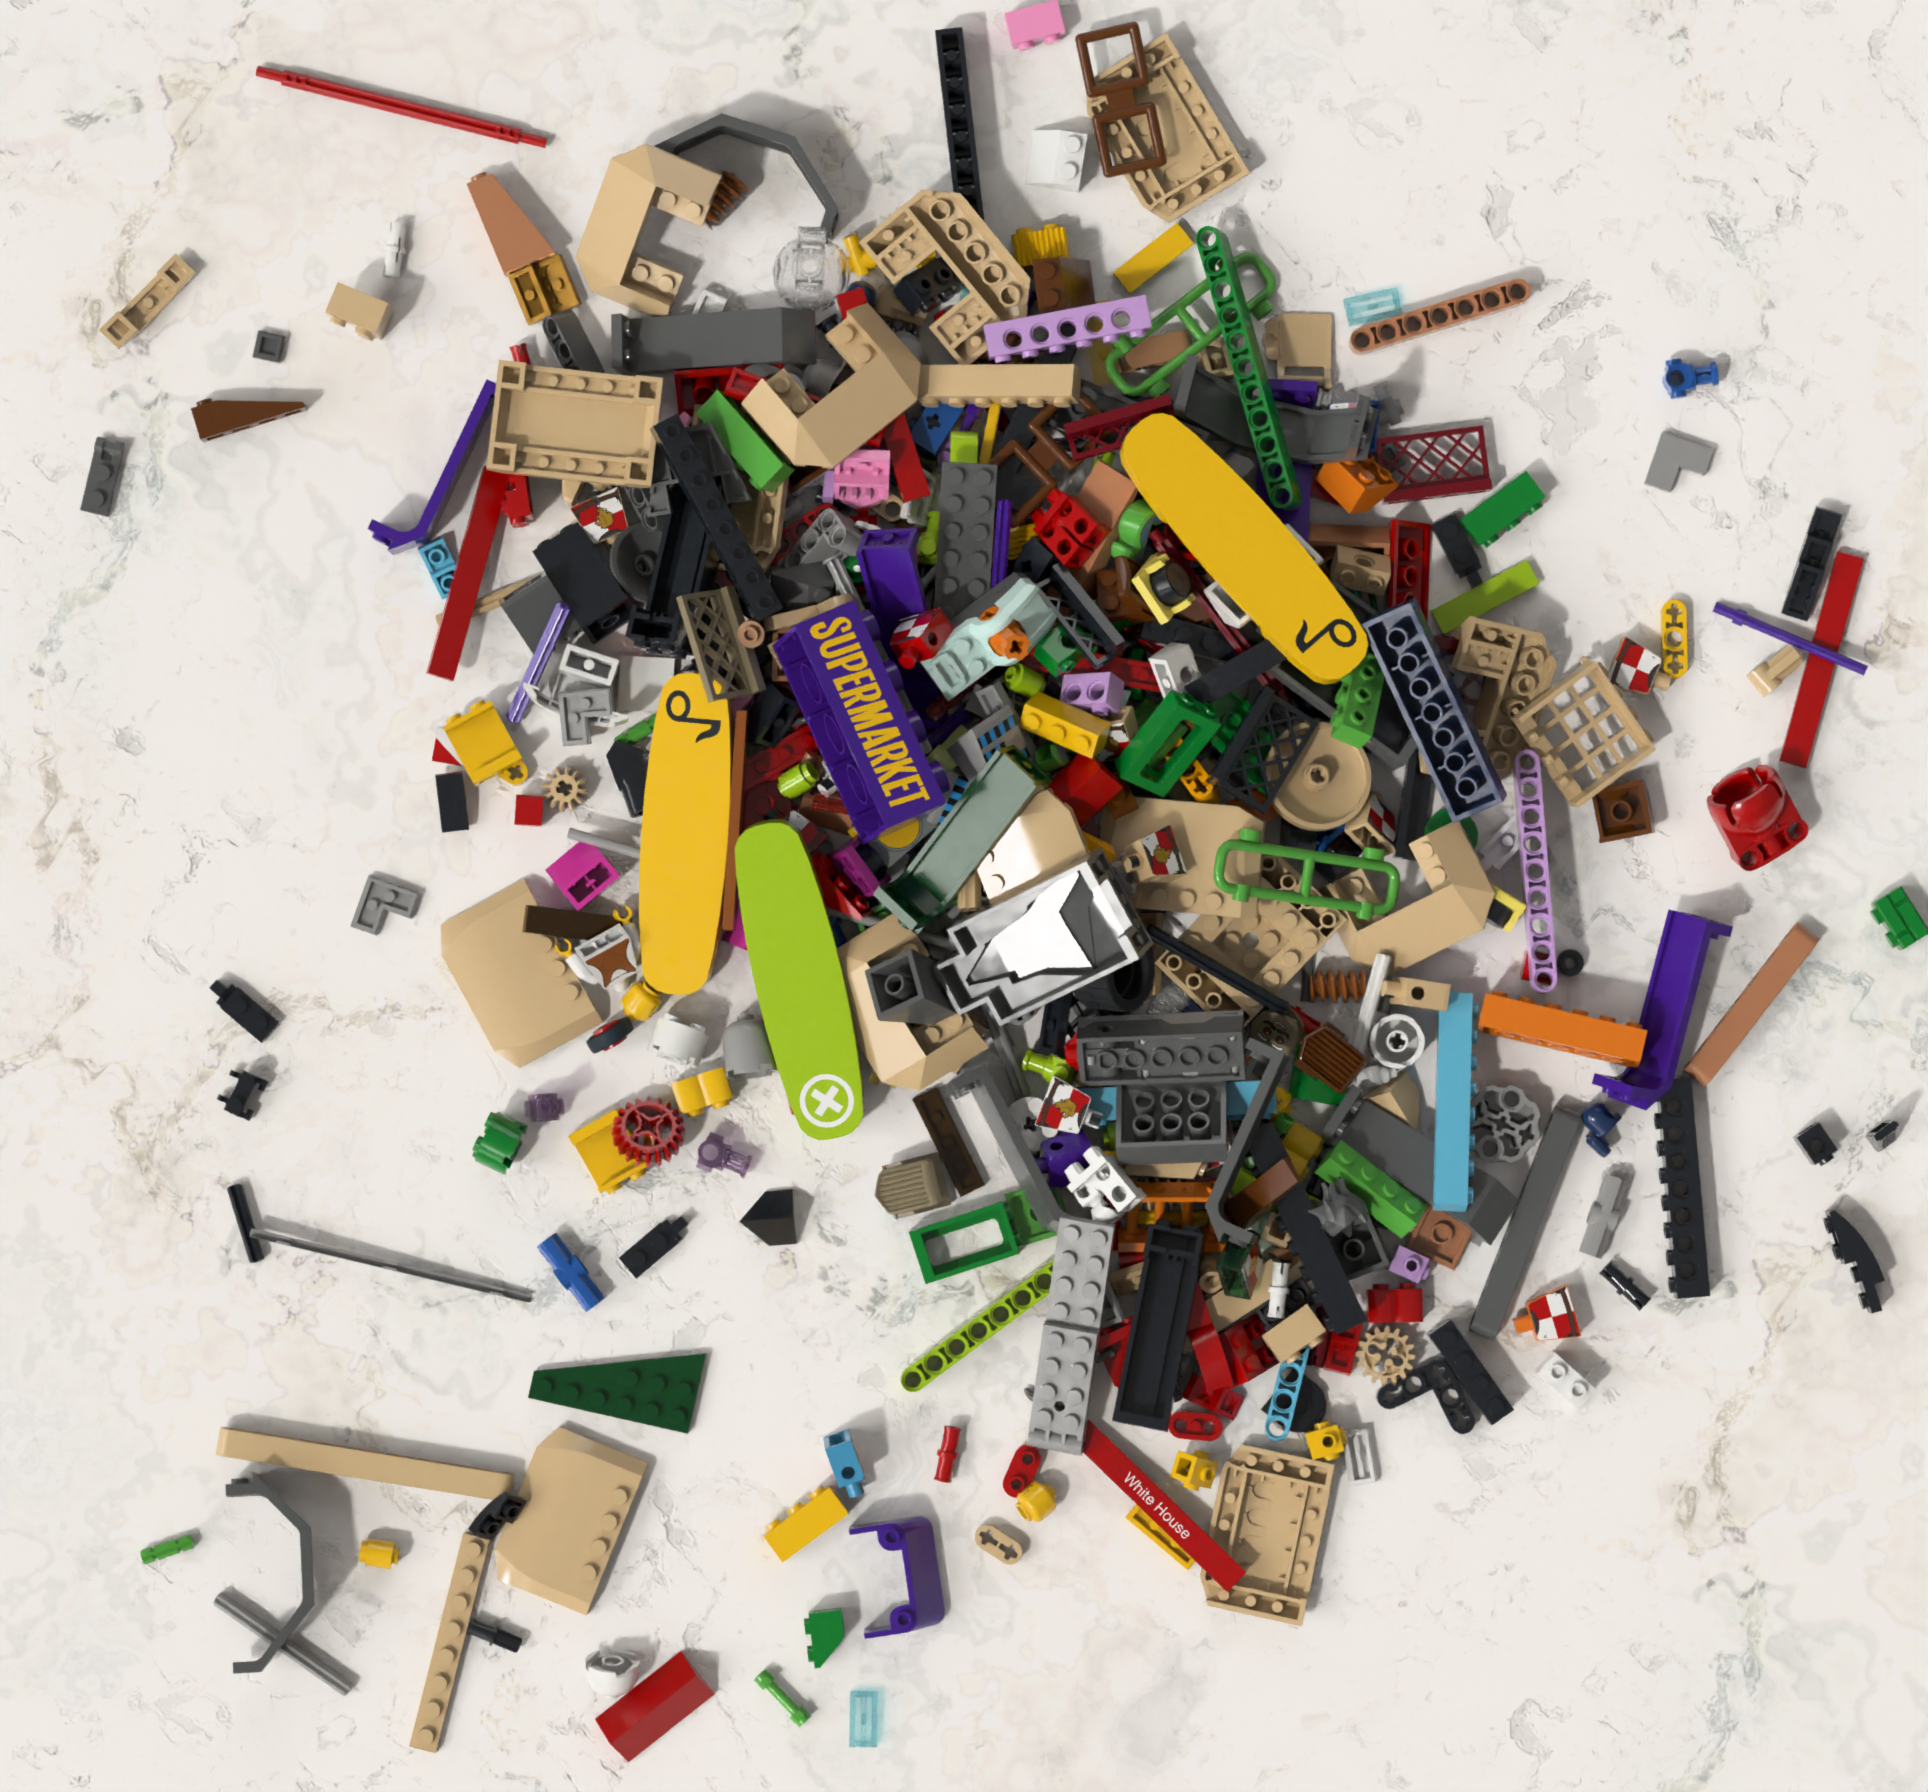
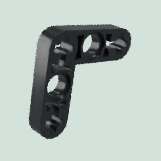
[1376,1360,1475,1434]

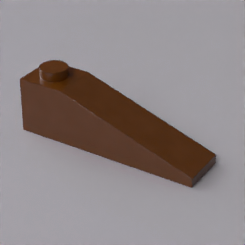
[191,398,307,442]
[1224,1157,1301,1237]

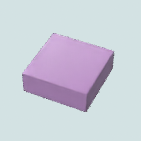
[822,470,834,505]

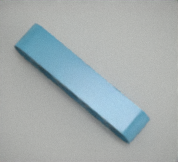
[1265,1345,1310,1442]

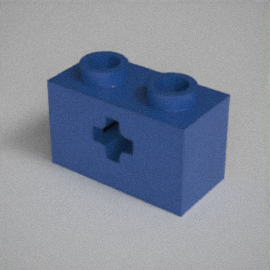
[908,404,964,457]

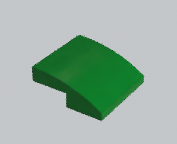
[1289,1044,1349,1106]

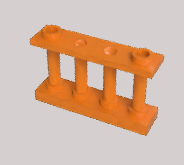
[1118,1181,1229,1252]

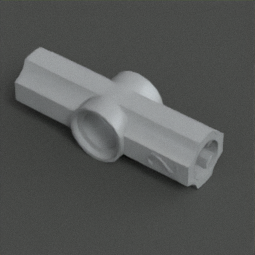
[1579,1174,1628,1259]

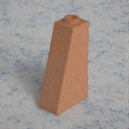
[467,172,555,277]

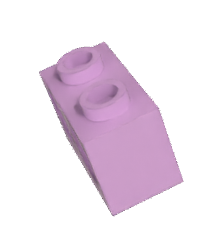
[1060,672,1124,717]

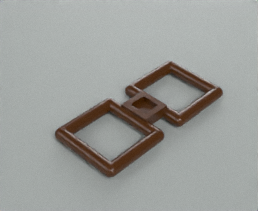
[1075,22,1167,178]
[987,389,1113,528]

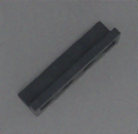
[1036,561,1125,670]
[1393,749,1432,861]

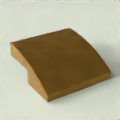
[508,254,582,326]

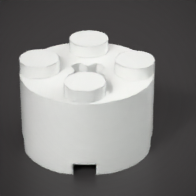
[646,1014,709,1068]
[1368,1014,1425,1069]
[1008,1097,1058,1152]

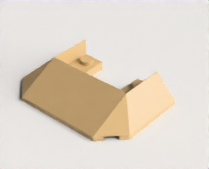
[575,143,722,317]
[859,189,1030,365]
[741,303,921,469]
[1418,616,1557,780]
[1317,821,1496,976]
[837,913,989,1091]

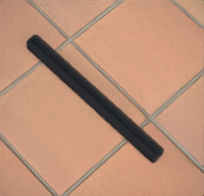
[1146,924,1290,1016]

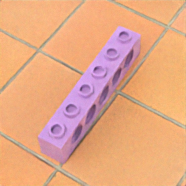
[983,295,1152,364]

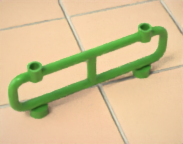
[1105,252,1276,398]
[1213,828,1400,920]

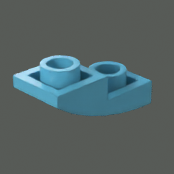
[418,536,456,600]

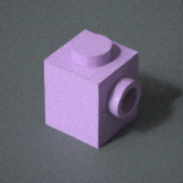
[1387,1244,1431,1283]

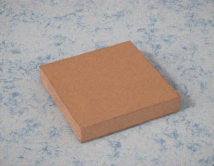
[1404,1202,1472,1270]

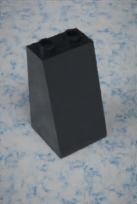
[532,522,632,645]

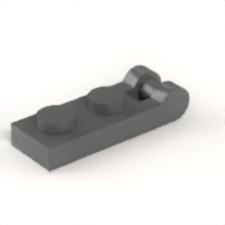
[80,436,125,517]

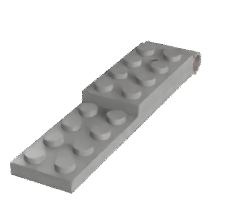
[1027,1214,1116,1456]

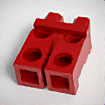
[1031,488,1112,571]

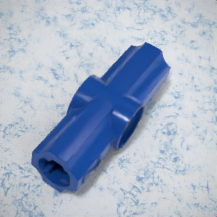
[537,1233,605,1312]

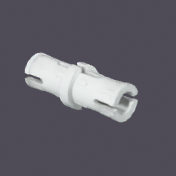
[382,222,408,279]
[1267,1262,1290,1319]

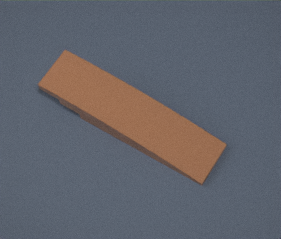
[1036,460,1138,679]

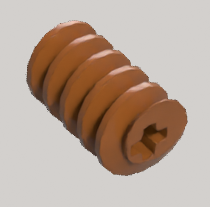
[704,171,750,230]
[1309,969,1366,1003]

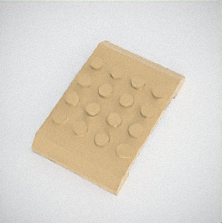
[487,360,664,488]

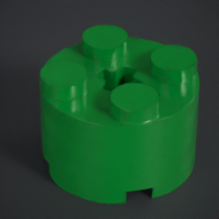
[472,1111,528,1175]

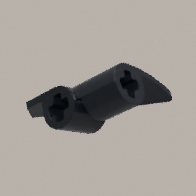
[606,741,649,818]

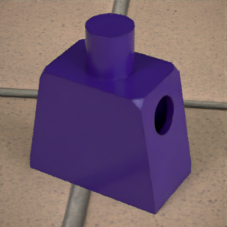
[1035,1128,1091,1188]

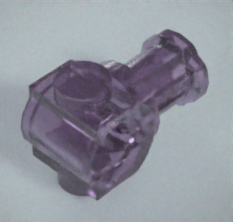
[524,1093,564,1122]
[696,1131,753,1179]

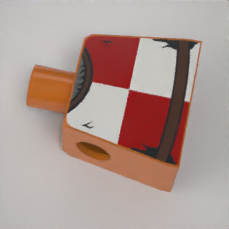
[1513,1285,1581,1341]

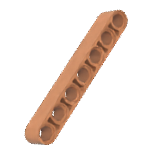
[1348,279,1531,355]
[1683,922,1820,1087]

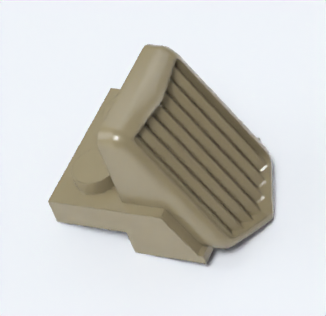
[874,1152,951,1219]

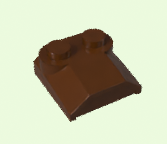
[1592,779,1655,843]

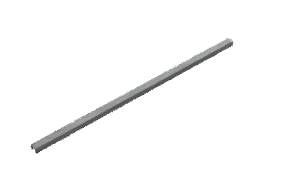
[249,1228,532,1303]

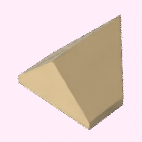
[1195,337,1234,380]
[1362,1070,1420,1131]

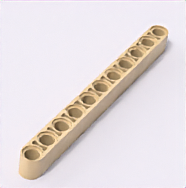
[216,1427,515,1500]

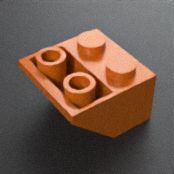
[1315,453,1399,514]

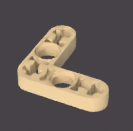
[762,593,854,633]

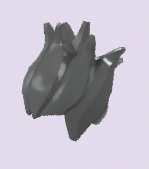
[1308,1177,1368,1237]

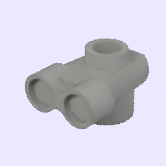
[1373,381,1404,426]

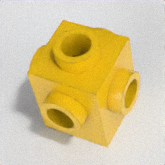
[1304,1420,1347,1462]
[1170,1449,1218,1491]

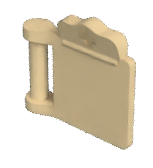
[1262,313,1332,390]

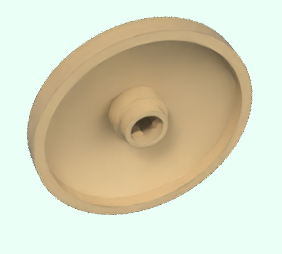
[1264,721,1371,831]

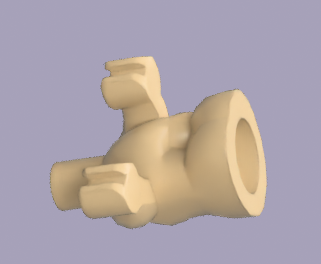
[1198,1252,1223,1293]

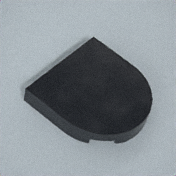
[1261,1369,1327,1433]

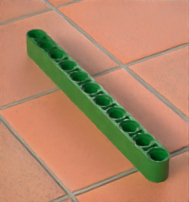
[1196,226,1302,511]

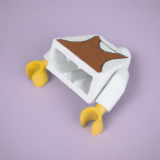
[555,906,641,992]

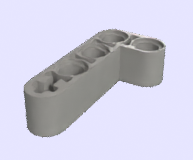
[768,508,863,583]

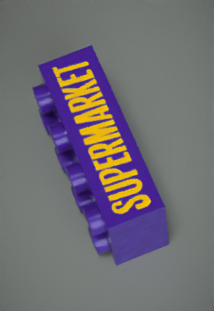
[772,600,950,845]

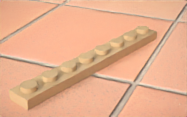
[409,1533,490,1753]

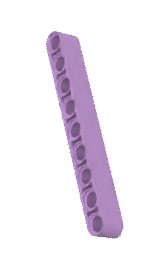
[1512,750,1557,994]

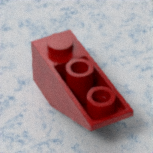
[811,852,874,920]

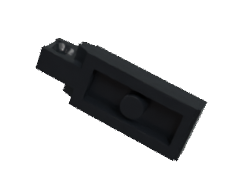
[1431,513,1483,589]
[209,980,280,1043]
[619,1216,689,1279]

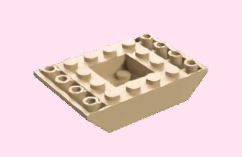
[1155,854,1347,1026]

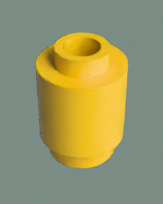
[359,1538,400,1570]

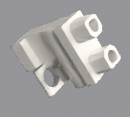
[1064,1146,1147,1224]

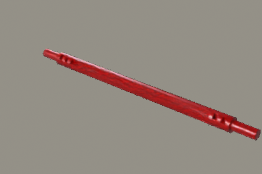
[256,66,548,148]

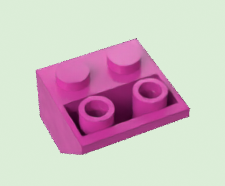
[545,842,622,912]

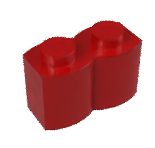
[1366,1283,1423,1323]

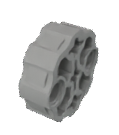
[1470,1085,1541,1163]

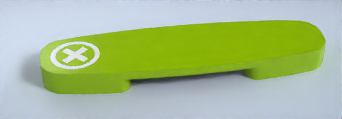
[735,819,865,1140]

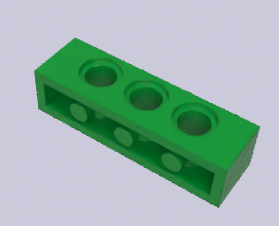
[1034,597,1134,678]

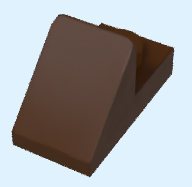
[1107,771,1139,820]

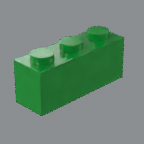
[1459,471,1546,548]

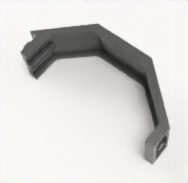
[655,113,839,241]
[1174,354,1379,465]
[225,1473,315,1674]

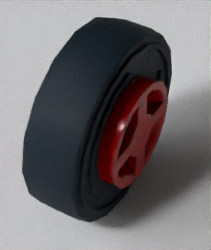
[586,1017,634,1053]

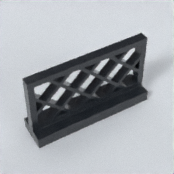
[1205,685,1319,814]
[1038,991,1106,1056]

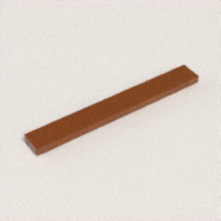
[722,710,750,931]

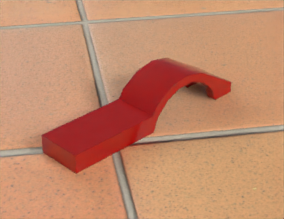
[1187,1282,1234,1396]

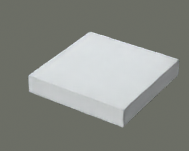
[617,655,675,712]

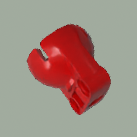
[1706,765,1809,871]

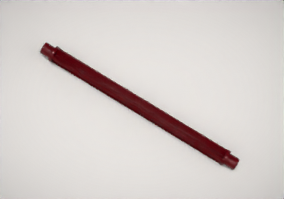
[1148,527,1291,703]

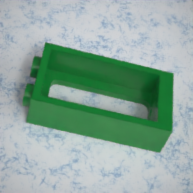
[1114,689,1221,797]
[909,1201,1023,1284]

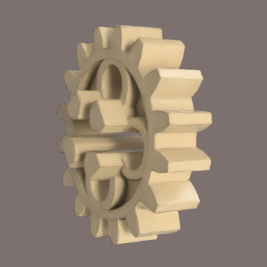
[1356,1326,1415,1386]

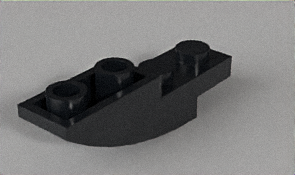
[1823,1210,1885,1314]

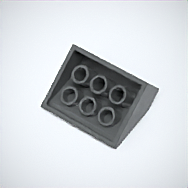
[1115,1081,1229,1165]

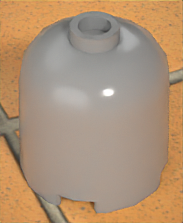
[722,1014,779,1080]

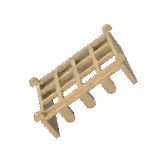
[1510,655,1656,808]

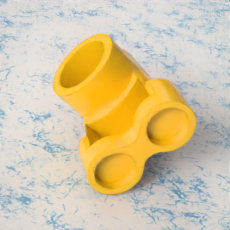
[843,232,877,277]

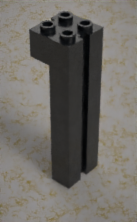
[993,324,1077,519]
[625,468,740,659]
[1112,1220,1206,1432]

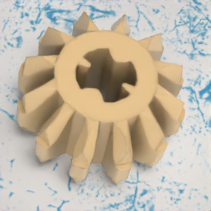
[542,766,588,812]

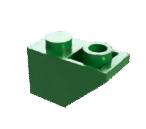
[804,1607,845,1668]

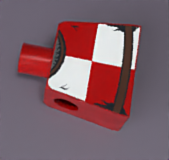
[890,607,954,669]

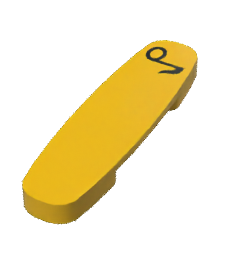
[1120,413,1368,685]
[639,670,734,995]

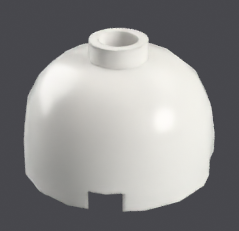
[585,1649,640,1699]

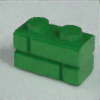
[1870,886,1928,950]

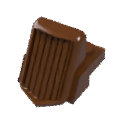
[1096,555,1157,625]
[1294,1021,1368,1094]

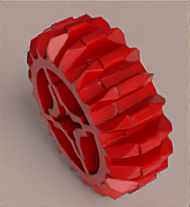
[611,1095,686,1168]

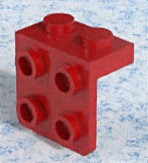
[1098,1315,1133,1388]

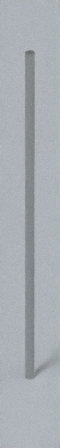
[567,828,958,952]

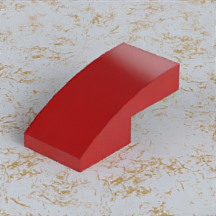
[1323,1323,1363,1376]
[1182,1372,1245,1421]

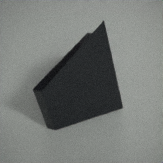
[739,1189,797,1246]

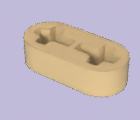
[975,1524,1022,1564]

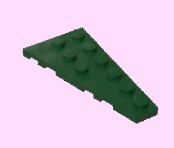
[528,1353,706,1434]

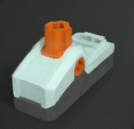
[918,572,1057,701]

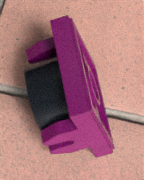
[827,836,892,898]

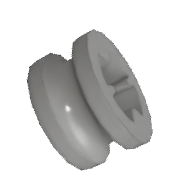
[1315,388,1333,410]

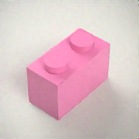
[1004,0,1065,51]

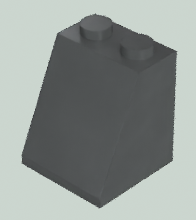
[499,571,581,655]
[865,949,957,1024]

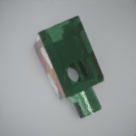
[1215,1230,1263,1300]

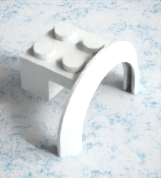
[523,643,629,727]

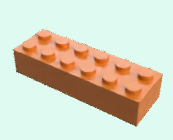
[1477,990,1648,1069]

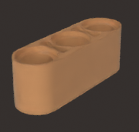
[1113,329,1192,374]

